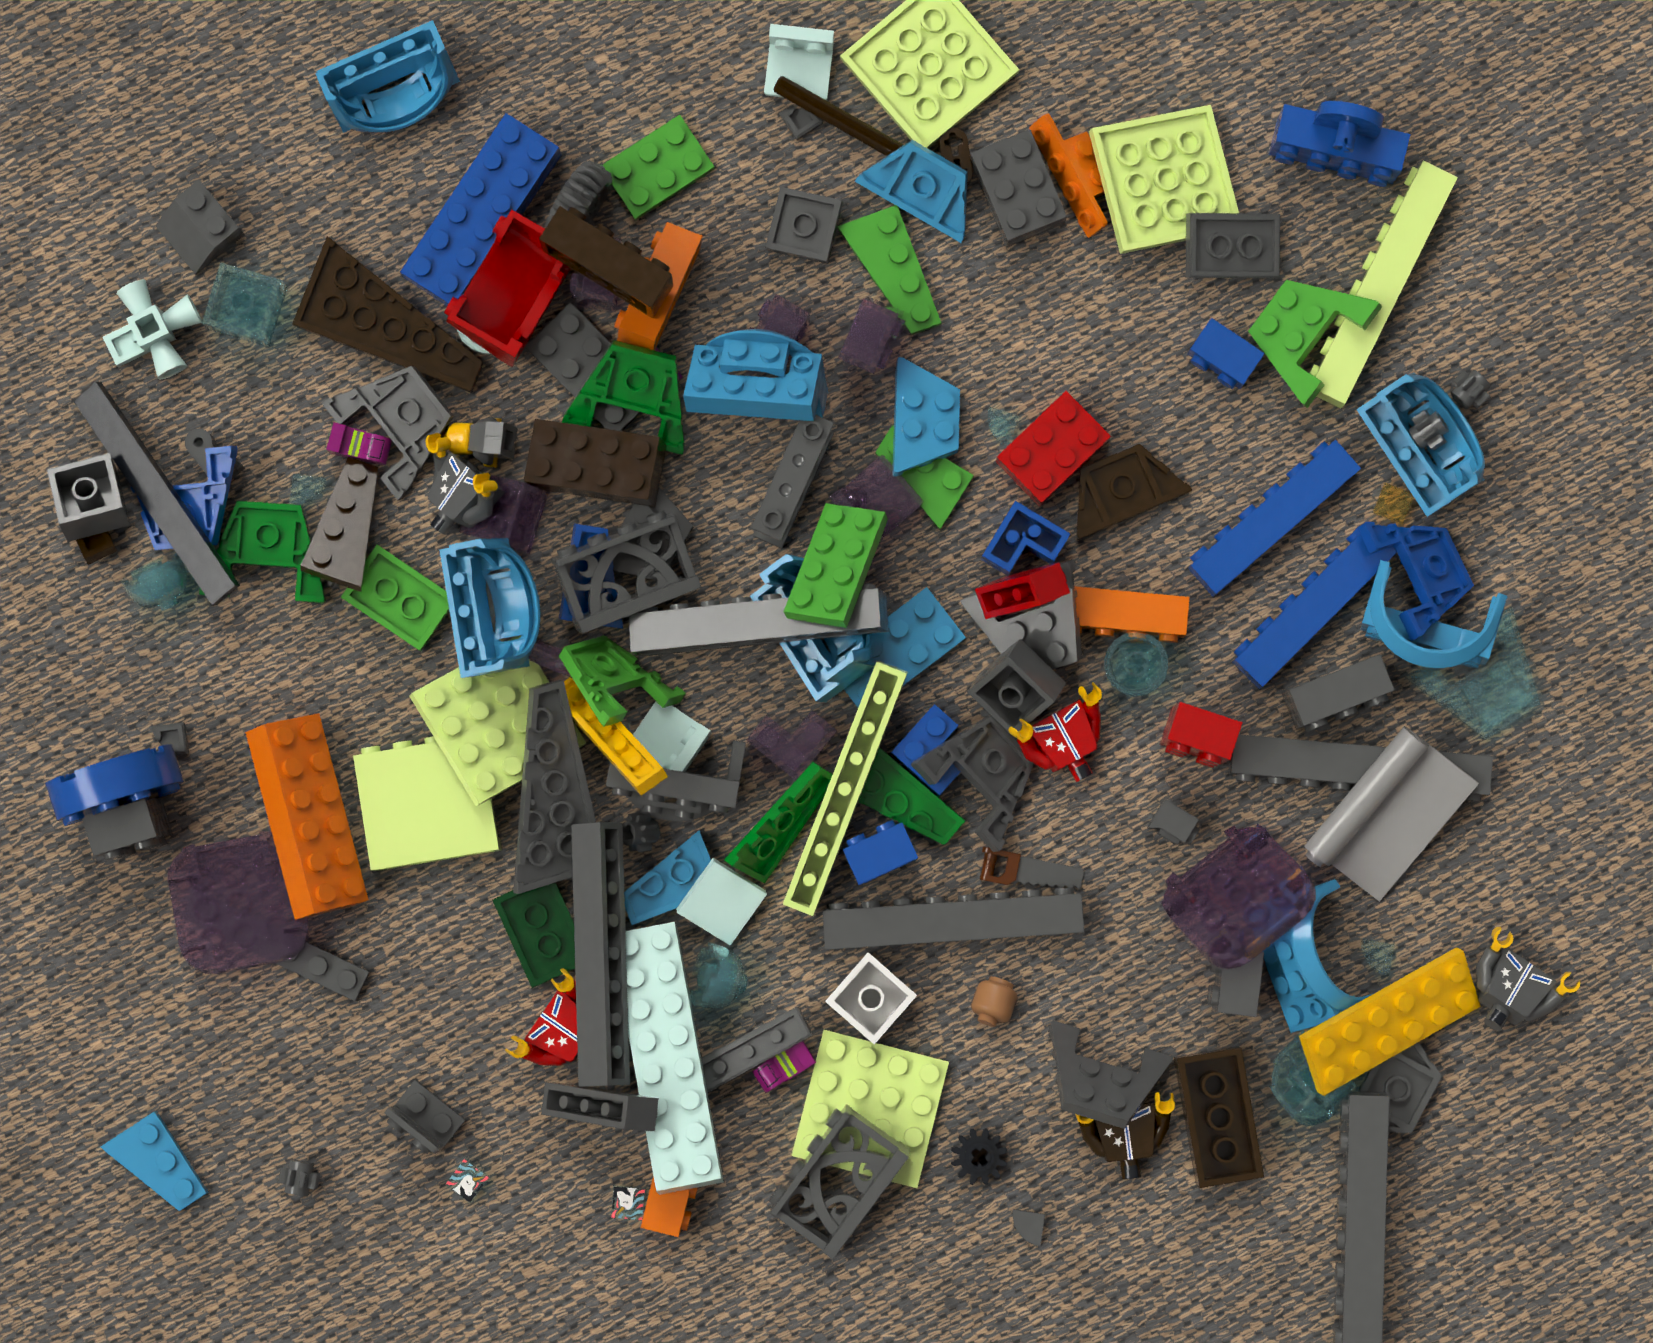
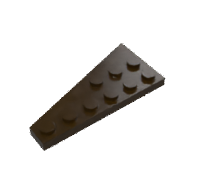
[292,236,483,393]

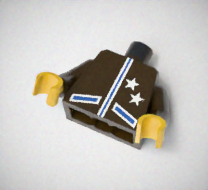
[1075,1092,1175,1179]

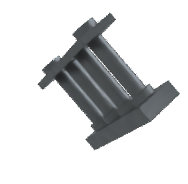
[751,415,834,549]

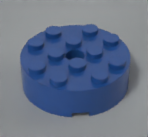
[45,744,184,826]

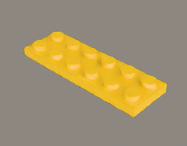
[1299,948,1481,1096]

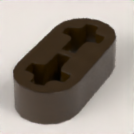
[939,128,973,186]

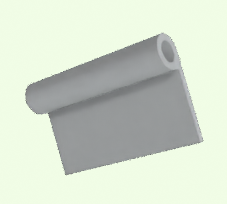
[1305,726,1479,902]

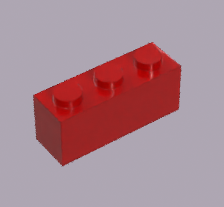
[975,562,1070,619]

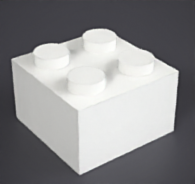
[825,952,917,1044]

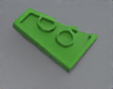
[875,425,974,530]

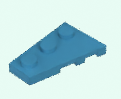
[624,830,711,925]

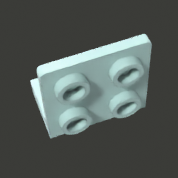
[764,24,834,101]
[633,701,712,772]

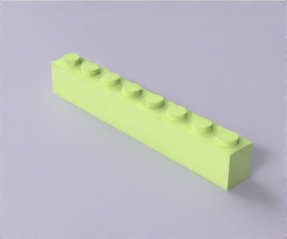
[1309,160,1458,408]
[783,660,908,916]

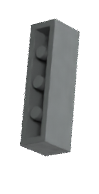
[541,1082,659,1131]

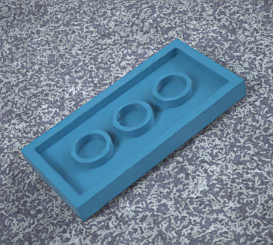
[843,587,966,708]

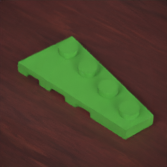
[837,205,941,335]

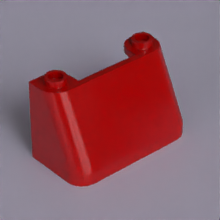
[444,209,571,367]

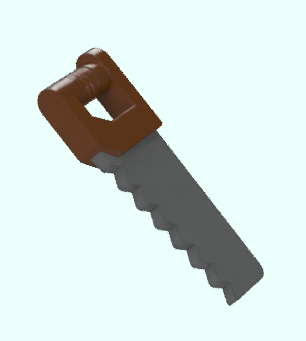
[980,847,1084,890]

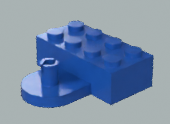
[1269,101,1410,187]

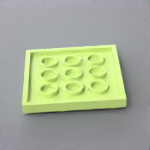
[840,0,1019,149]
[1089,105,1239,254]
[409,636,586,807]
[792,1030,949,1188]

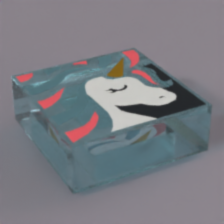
[445,1157,491,1204]
[611,1185,646,1221]

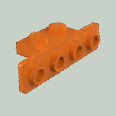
[1029,113,1108,238]

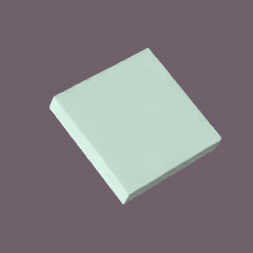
[676,858,767,945]

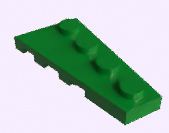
[724,762,833,884]

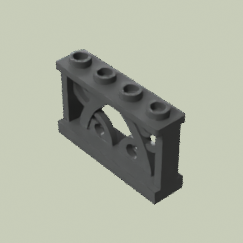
[551,510,701,633]
[769,1104,910,1259]

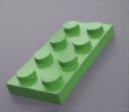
[783,503,888,628]

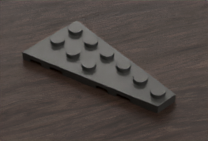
[513,680,596,894]

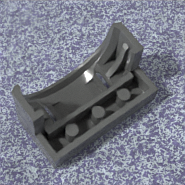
[606,721,746,821]

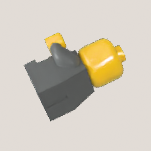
[444,417,517,468]

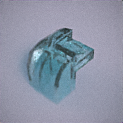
[1269,1030,1357,1126]

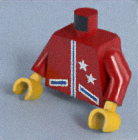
[1008,682,1102,782]
[505,968,578,1066]

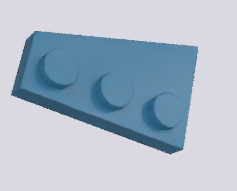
[100,1111,208,1211]

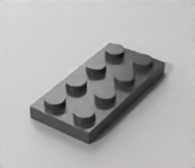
[525,302,641,431]

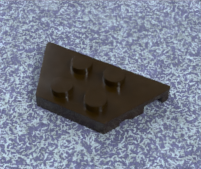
[1076,444,1192,540]

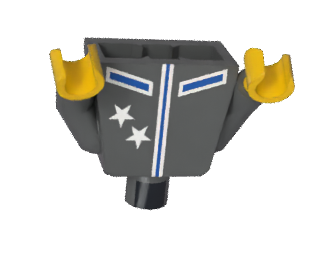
[426,433,505,535]
[1476,927,1580,1031]

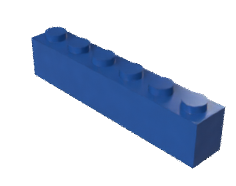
[1188,440,1361,597]
[1232,525,1397,689]

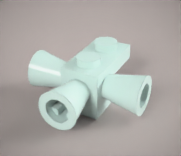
[103,279,202,379]

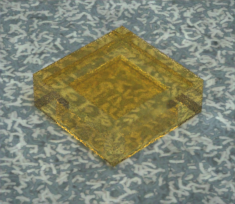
[1372,483,1414,525]

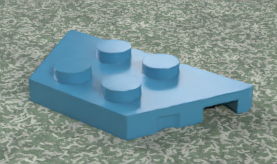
[855,140,968,243]
[892,357,960,476]

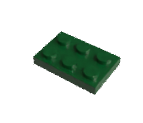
[492,883,575,988]

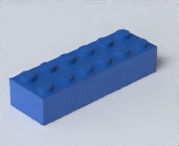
[400,113,562,306]

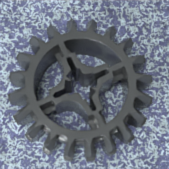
[546,160,612,227]

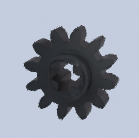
[951,1128,1007,1185]

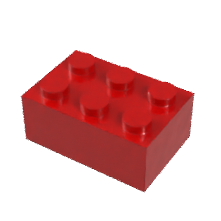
[995,391,1111,507]
[1159,702,1243,768]

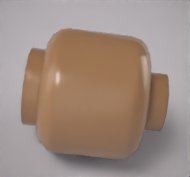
[971,976,1018,1027]

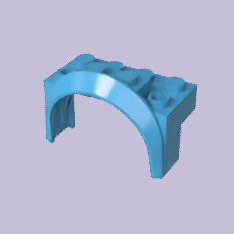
[315,20,460,133]
[683,329,828,421]
[1356,373,1485,517]
[439,538,540,678]
[750,554,875,703]
[1360,560,1507,669]
[1246,879,1374,1033]

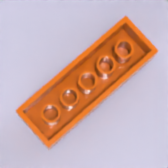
[245,713,369,920]

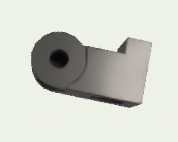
[185,428,245,479]

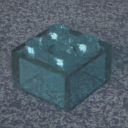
[202,262,288,347]

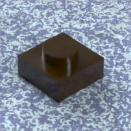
[76,531,117,565]

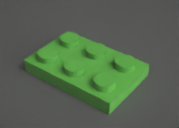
[602,115,715,221]
[341,545,449,652]

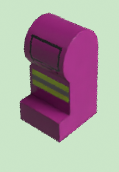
[326,422,392,465]
[752,1041,816,1093]

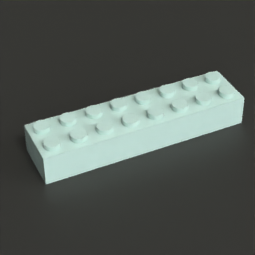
[625,922,724,1195]

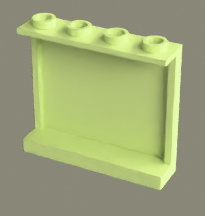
[353,736,502,871]

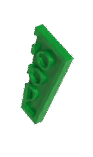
[858,747,966,845]

